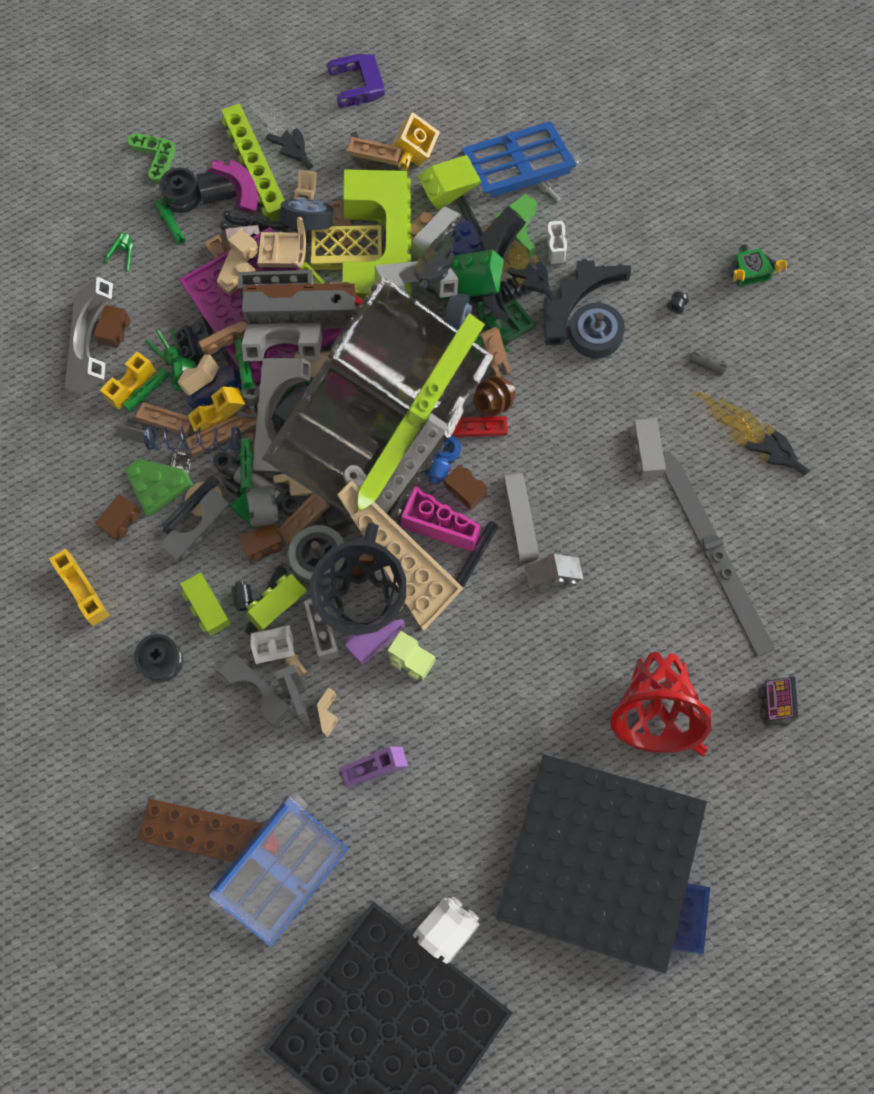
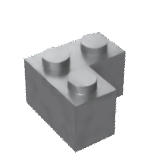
[525,553,583,592]

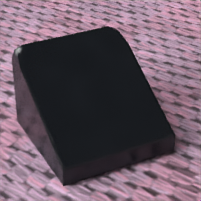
[223,479,243,497]

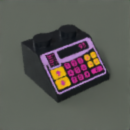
[758,677,799,725]

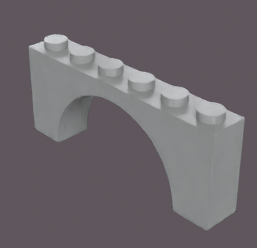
[65,277,113,394]
[252,358,311,474]

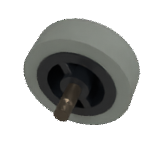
[288,525,348,585]

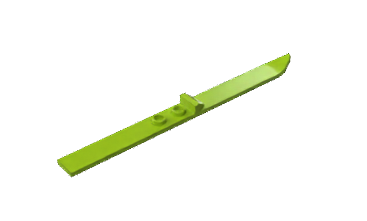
[357,313,485,511]

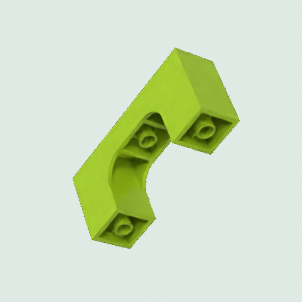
[342,170,411,312]

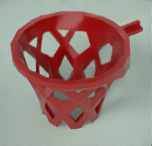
[610,652,712,757]

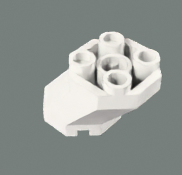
[413,897,480,964]

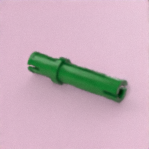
[154,199,186,246]
[234,339,254,390]
[122,367,169,412]
[238,438,254,493]

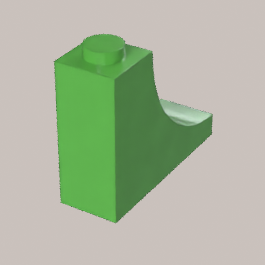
[495,194,537,259]

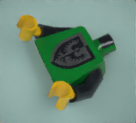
[729,244,787,287]

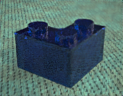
[446,220,485,257]

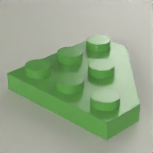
[124,459,193,516]

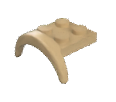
[258,217,306,268]

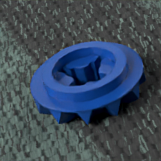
[432,435,461,462]

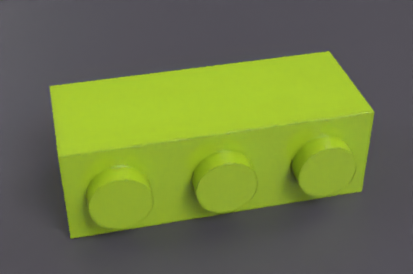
[180,572,231,636]
[245,574,307,631]

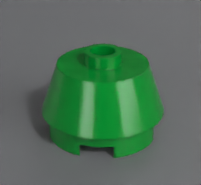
[170,356,196,393]

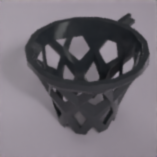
[309,522,407,636]

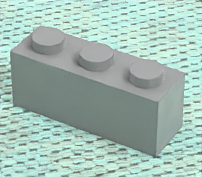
[630,418,666,478]
[304,596,340,662]

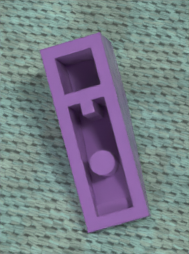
[345,619,405,666]
[341,746,408,787]

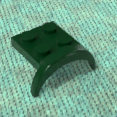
[477,299,536,347]

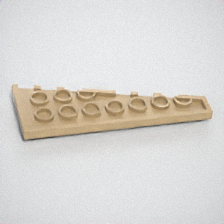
[337,480,463,631]

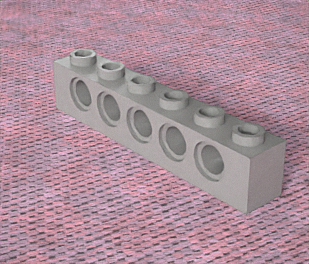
[374,413,447,513]

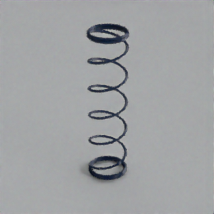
[144,426,242,451]

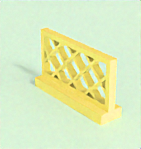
[311,225,382,270]

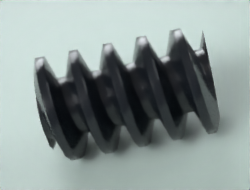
[501,276,532,303]

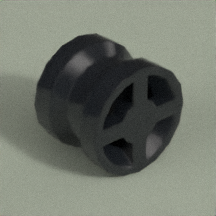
[667,291,689,314]

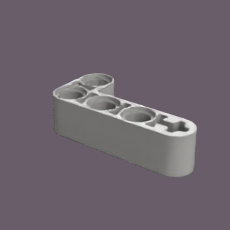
[411,206,461,262]

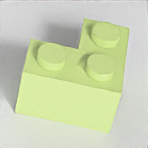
[388,631,435,680]

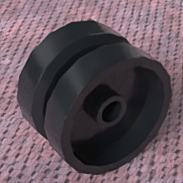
[159,167,201,213]
[134,634,183,683]

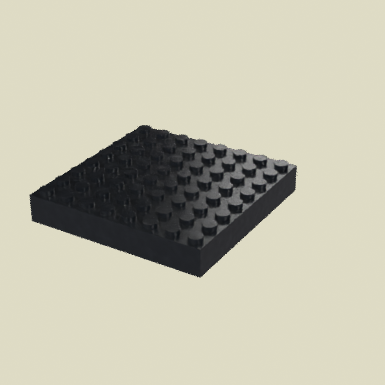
[496,754,707,974]
[263,901,513,1094]

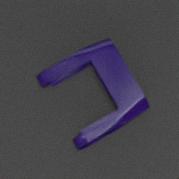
[326,54,385,108]

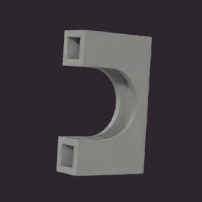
[375,259,458,304]
[242,323,322,361]

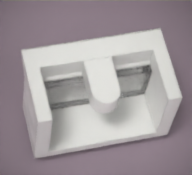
[250,625,295,664]

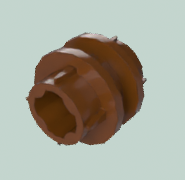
[473,376,516,416]

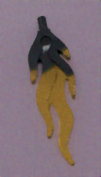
[482,225,556,301]
[692,391,809,475]

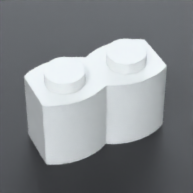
[546,221,567,264]

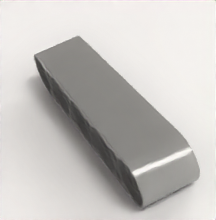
[504,473,539,562]

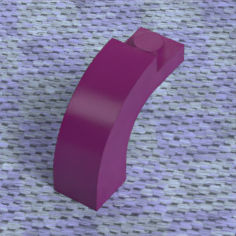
[206,159,258,213]

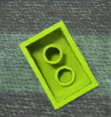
[417,155,482,210]

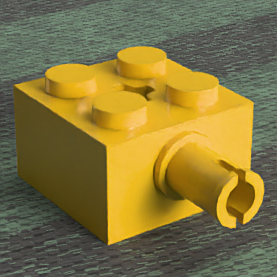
[392,112,440,170]

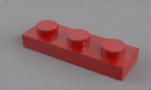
[452,416,508,437]

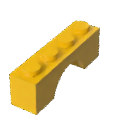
[49,549,110,626]

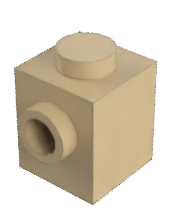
[228,229,259,262]

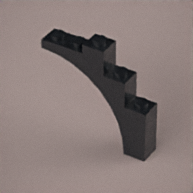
[470,205,526,322]
[543,260,631,346]

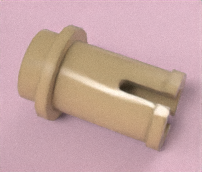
[284,652,307,676]

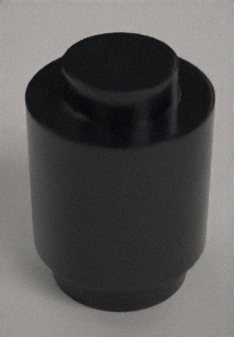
[231,581,253,611]

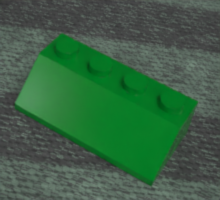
[433,250,504,301]

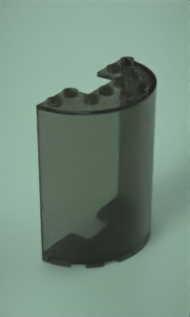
[326,277,493,444]
[261,359,445,519]

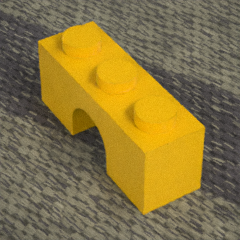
[100,352,156,410]
[188,387,245,432]

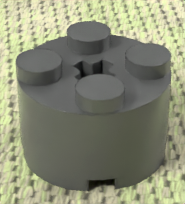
[246,486,278,527]

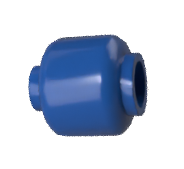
[424,455,451,485]

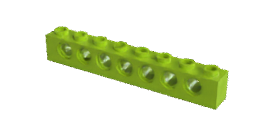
[220,103,285,222]

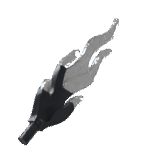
[239,87,313,169]

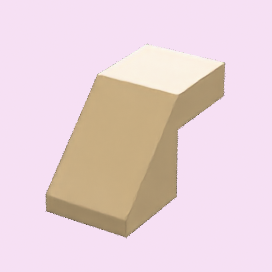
[294,170,317,200]
[177,354,219,395]
[274,473,317,496]
[317,687,339,737]

